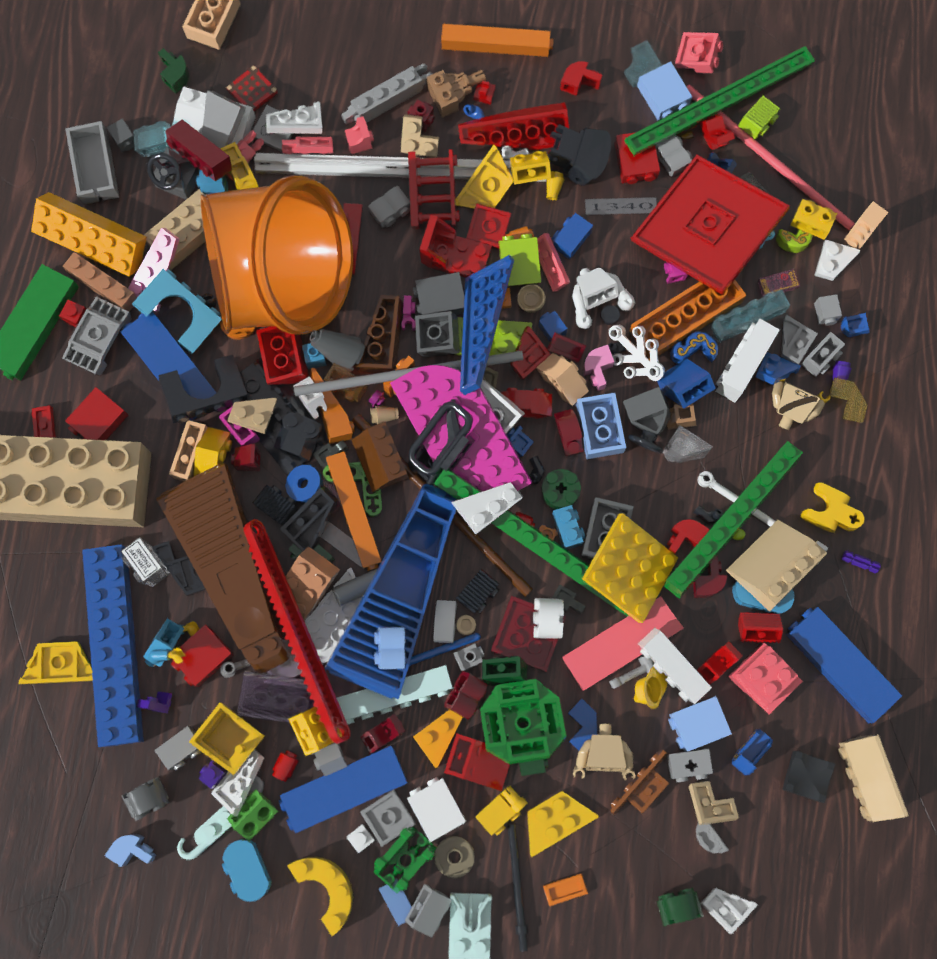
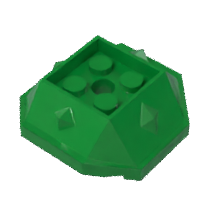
[480,679,566,764]

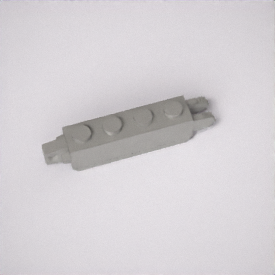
[342,63,432,125]

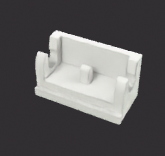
[293,377,327,419]

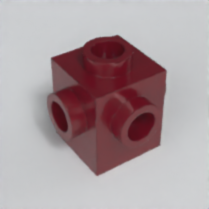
[407,100,435,132]

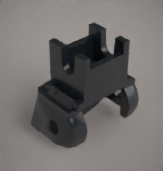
[547,124,611,186]

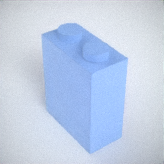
[637,62,692,121]
[668,696,732,752]

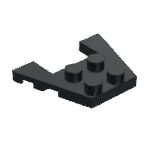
[152,541,206,596]

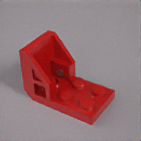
[420,215,492,278]

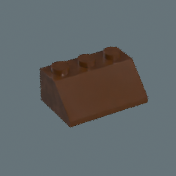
[351,422,408,493]

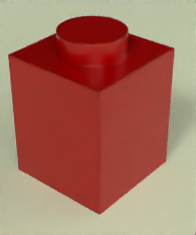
[59,300,86,327]

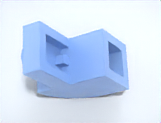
[105,834,156,867]

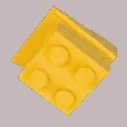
[189,702,265,775]

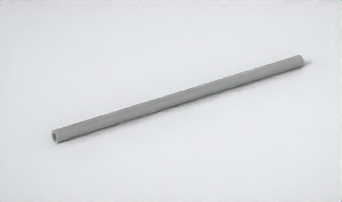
[294,351,523,396]

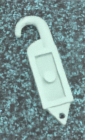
[177,806,232,860]

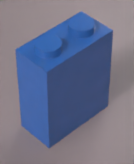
[657,359,716,408]

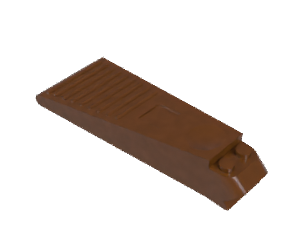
[156,463,293,674]

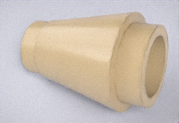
[370,406,399,424]

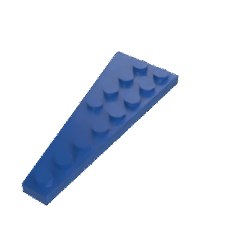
[460,255,514,395]

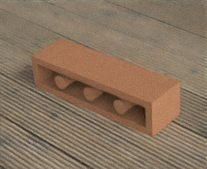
[62,252,137,312]

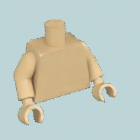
[573,724,636,780]

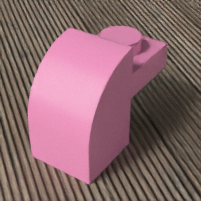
[583,345,614,391]

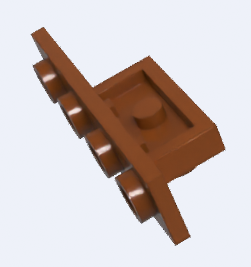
[610,750,669,815]

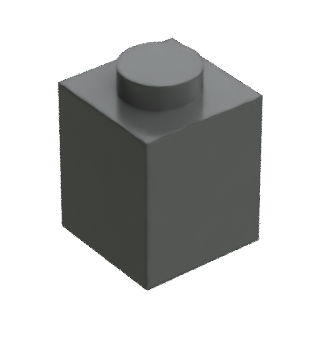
[107,119,138,152]

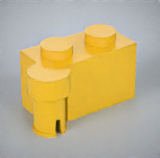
[475,785,528,836]

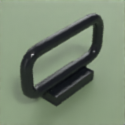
[408,401,475,476]

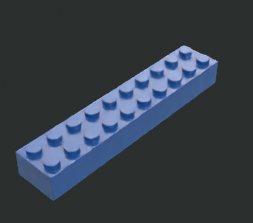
[82,545,144,747]

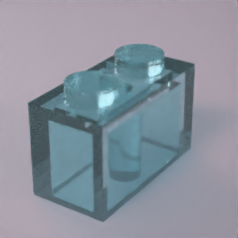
[133,121,171,157]

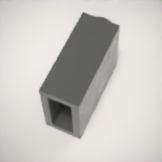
[413,272,464,315]

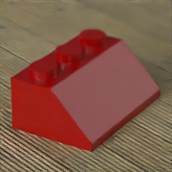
[256,326,309,385]

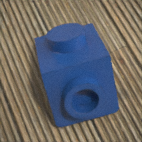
[506,426,534,457]

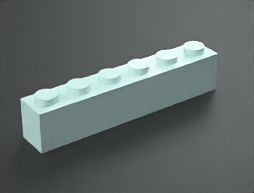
[337,665,453,724]

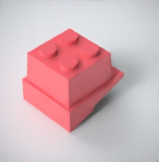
[728,643,803,714]

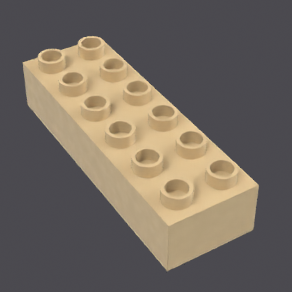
[0,435,152,527]

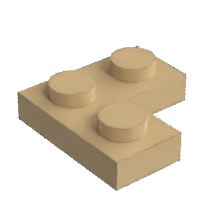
[401,115,439,157]
[689,781,739,825]

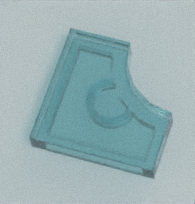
[624,40,663,87]

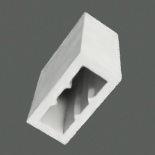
[407,777,466,842]

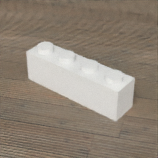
[638,628,712,704]

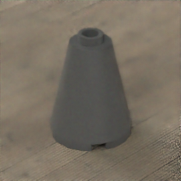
[310,329,365,373]

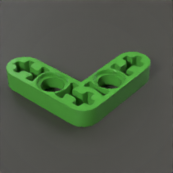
[323,462,382,517]

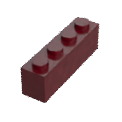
[165,119,233,182]

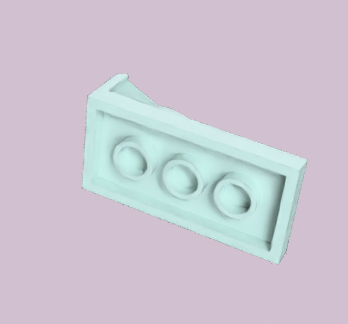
[449,893,492,959]

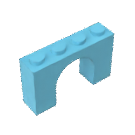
[132,269,222,354]

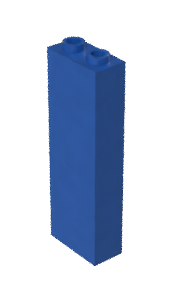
[120,311,216,421]
[786,607,902,723]
[279,746,408,833]

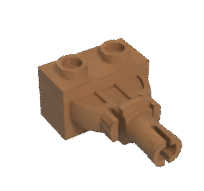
[427,70,486,117]

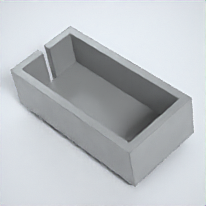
[65,121,119,205]

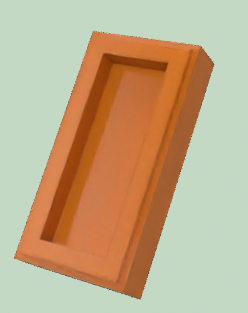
[543,873,588,906]

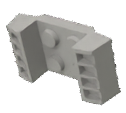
[62,296,132,376]

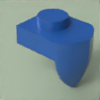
[841,313,870,337]

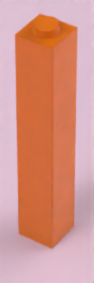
[441,24,553,57]
[326,452,382,571]

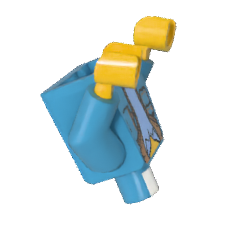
[144,618,199,667]

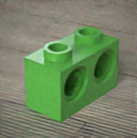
[227,789,278,841]

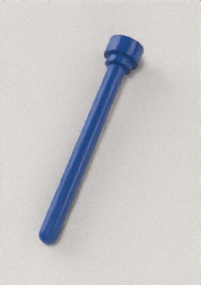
[409,633,481,666]

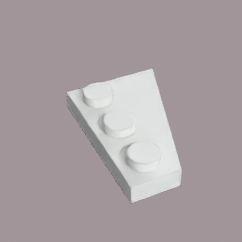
[266,101,322,133]
[452,482,522,534]
[211,749,264,817]

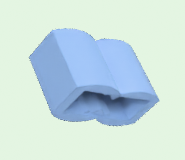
[374,627,405,669]

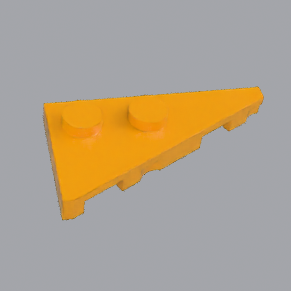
[413,710,463,768]

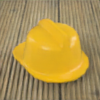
[634,667,667,709]

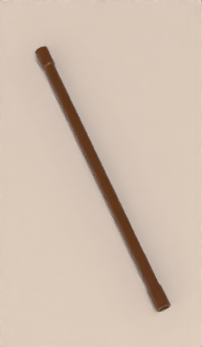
[352,414,533,597]

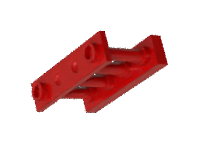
[408,149,460,229]

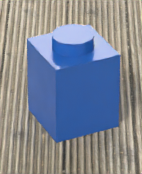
[538,311,568,342]

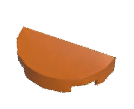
[219,322,256,340]

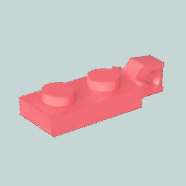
[282,137,333,154]

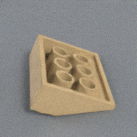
[726,520,827,612]
[839,735,908,822]

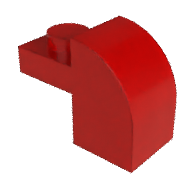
[560,61,602,96]
[700,114,735,150]
[666,520,709,554]
[696,641,743,685]

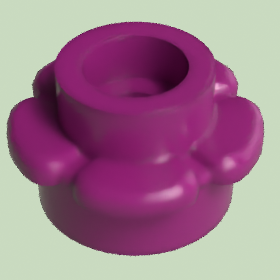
[369,390,386,407]

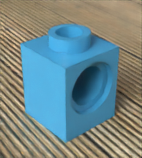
[302,343,327,369]

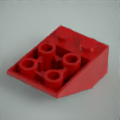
[444,733,510,791]

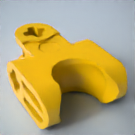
[801,483,864,533]

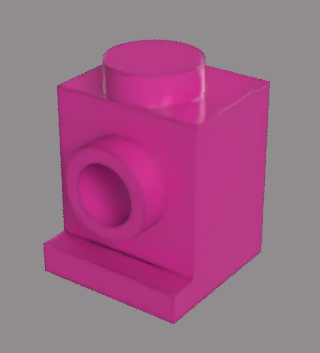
[664,262,688,284]

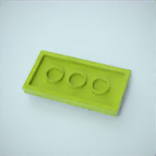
[455,317,532,356]

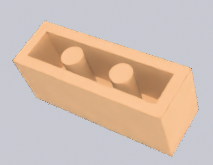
[845,201,888,250]
[169,420,208,481]

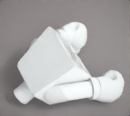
[572,268,635,329]

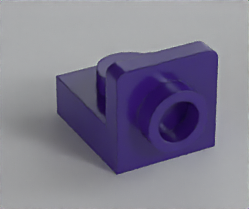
[137,692,172,713]

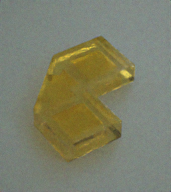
[829,377,867,423]

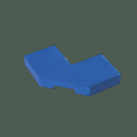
[568,699,597,751]

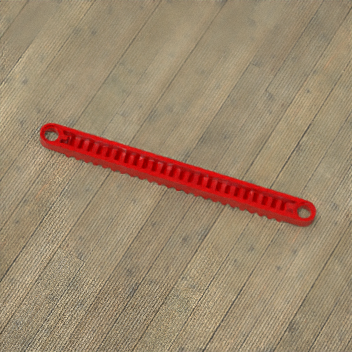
[244,519,350,744]

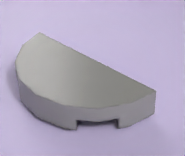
[696,823,729,853]

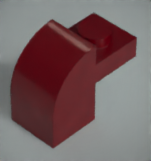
[554,409,584,456]
[693,556,727,598]
[360,714,405,754]

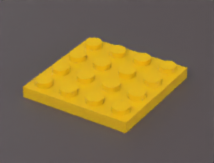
[582,513,678,623]

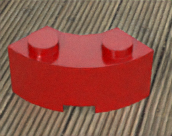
[500,388,552,419]

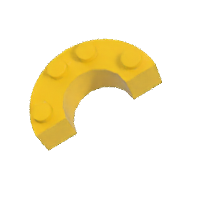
[288,857,353,936]

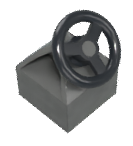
[147,146,200,200]
[623,387,672,454]

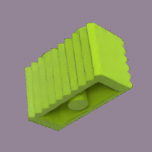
[738,96,780,139]

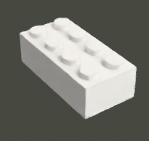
[715,319,779,403]

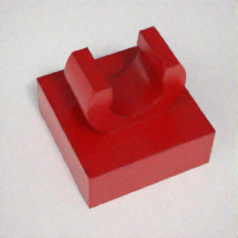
[473,81,496,105]

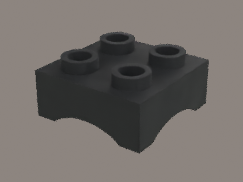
[782,751,835,803]

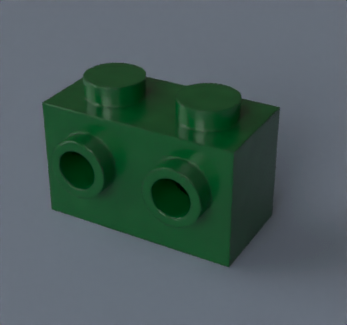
[482,656,527,686]

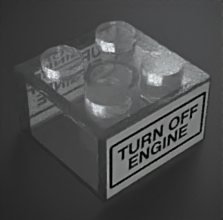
[121,537,171,587]

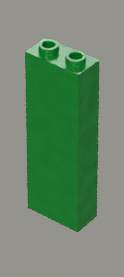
[0,264,79,381]

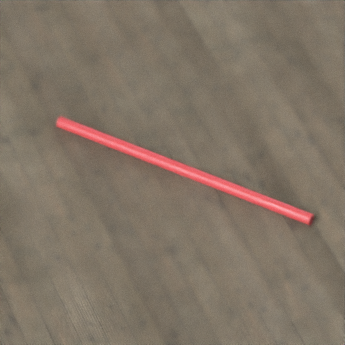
[687,85,855,231]

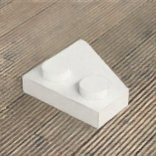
[814,240,860,281]
[700,888,757,934]

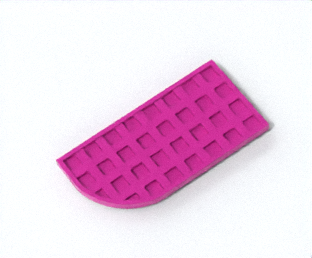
[390,365,533,492]

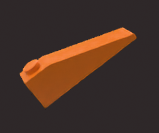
[310,368,355,444]

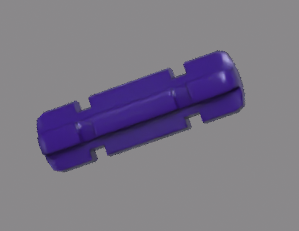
[842,550,881,573]

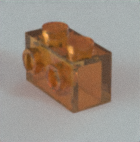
[324,363,368,403]

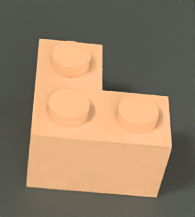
[536,353,589,406]

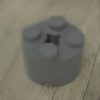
[122,776,169,821]

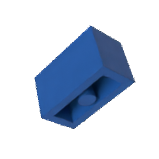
[552,213,593,260]

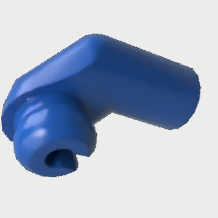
[464,104,485,119]

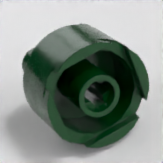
[541,469,581,510]
[657,888,703,926]

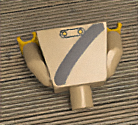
[772,379,830,430]

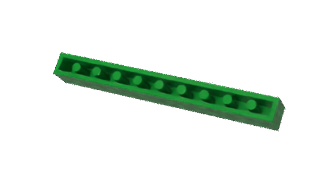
[664,441,803,599]

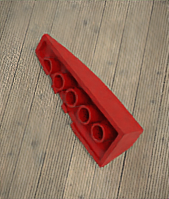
[458,102,569,150]

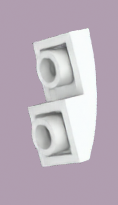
[434,600,457,643]

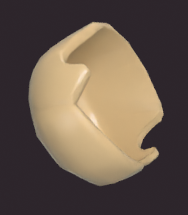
[517,284,546,312]

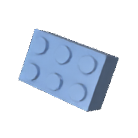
[576,393,626,459]

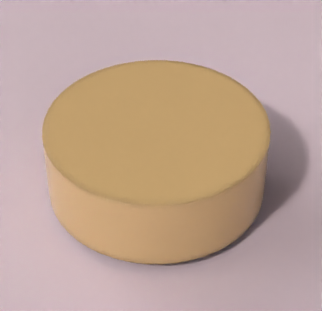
[456,615,476,635]

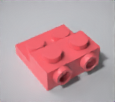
[675,32,723,73]

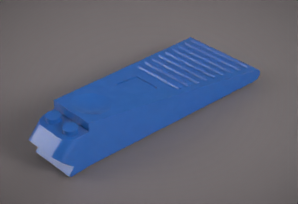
[324,484,457,699]

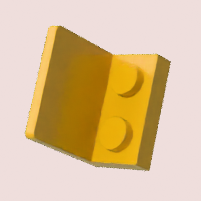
[289,707,342,756]

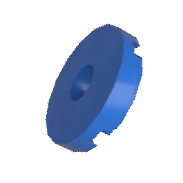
[285,465,323,503]

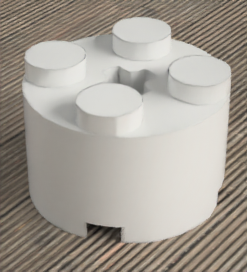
[533,598,564,639]

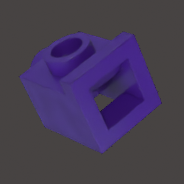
[199,760,227,789]

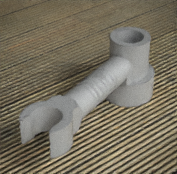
[609,655,654,689]
[220,659,250,678]

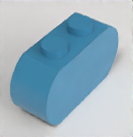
[732,581,794,614]
[222,839,272,902]

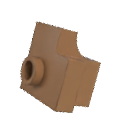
[667,402,697,430]

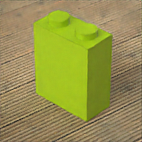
[499,234,541,286]

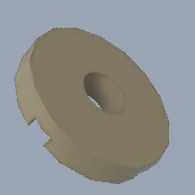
[434,836,475,878]

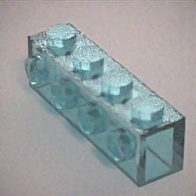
[711,289,790,343]

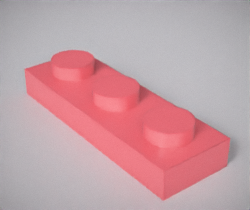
[537,233,570,291]

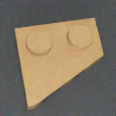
[228,398,277,434]

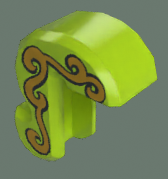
[776,229,813,253]

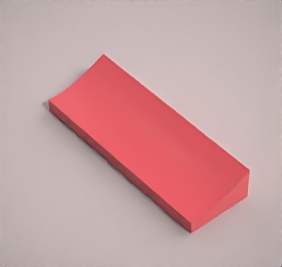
[562,596,684,691]

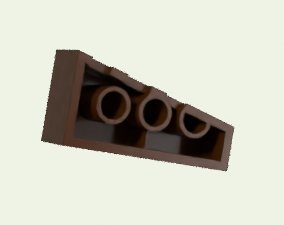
[354,295,403,374]

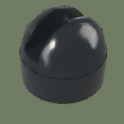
[202,293,217,308]

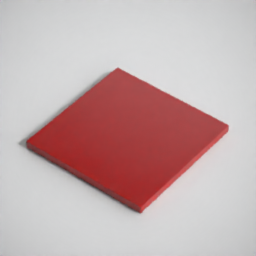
[631,155,790,295]

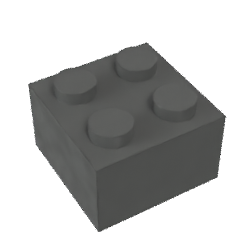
[415,311,460,357]

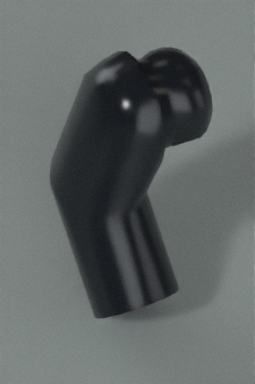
[693,505,723,524]

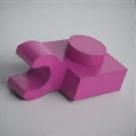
[402,296,416,330]

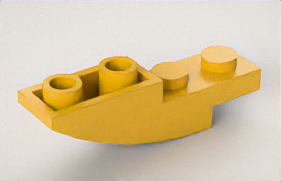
[220,142,259,190]

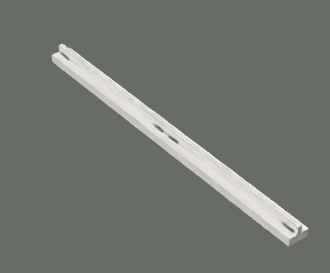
[254,153,546,182]

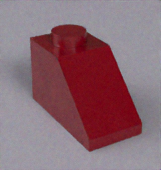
[231,444,261,471]

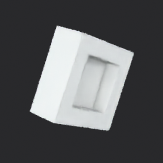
[347,824,375,853]

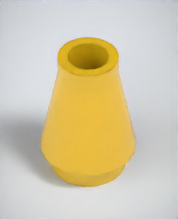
[546,171,564,200]

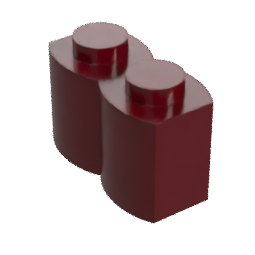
[444,671,487,720]

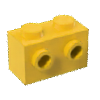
[510,151,551,184]
[790,199,837,240]

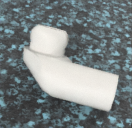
[502,146,529,161]

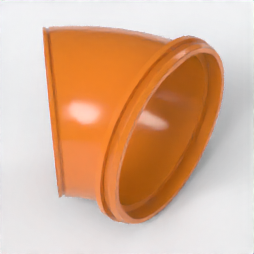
[200,176,353,335]

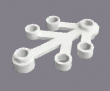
[609,325,665,381]

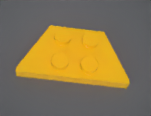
[456,145,513,209]
[19,642,93,684]
[527,791,598,857]

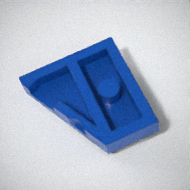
[756,352,801,385]

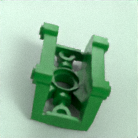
[374,826,437,894]

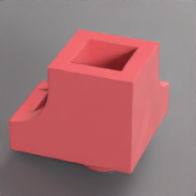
[345,117,374,154]

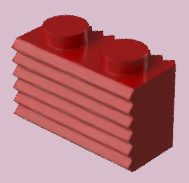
[738,612,783,643]

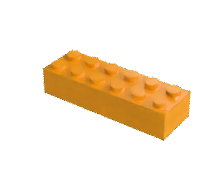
[31,192,147,276]

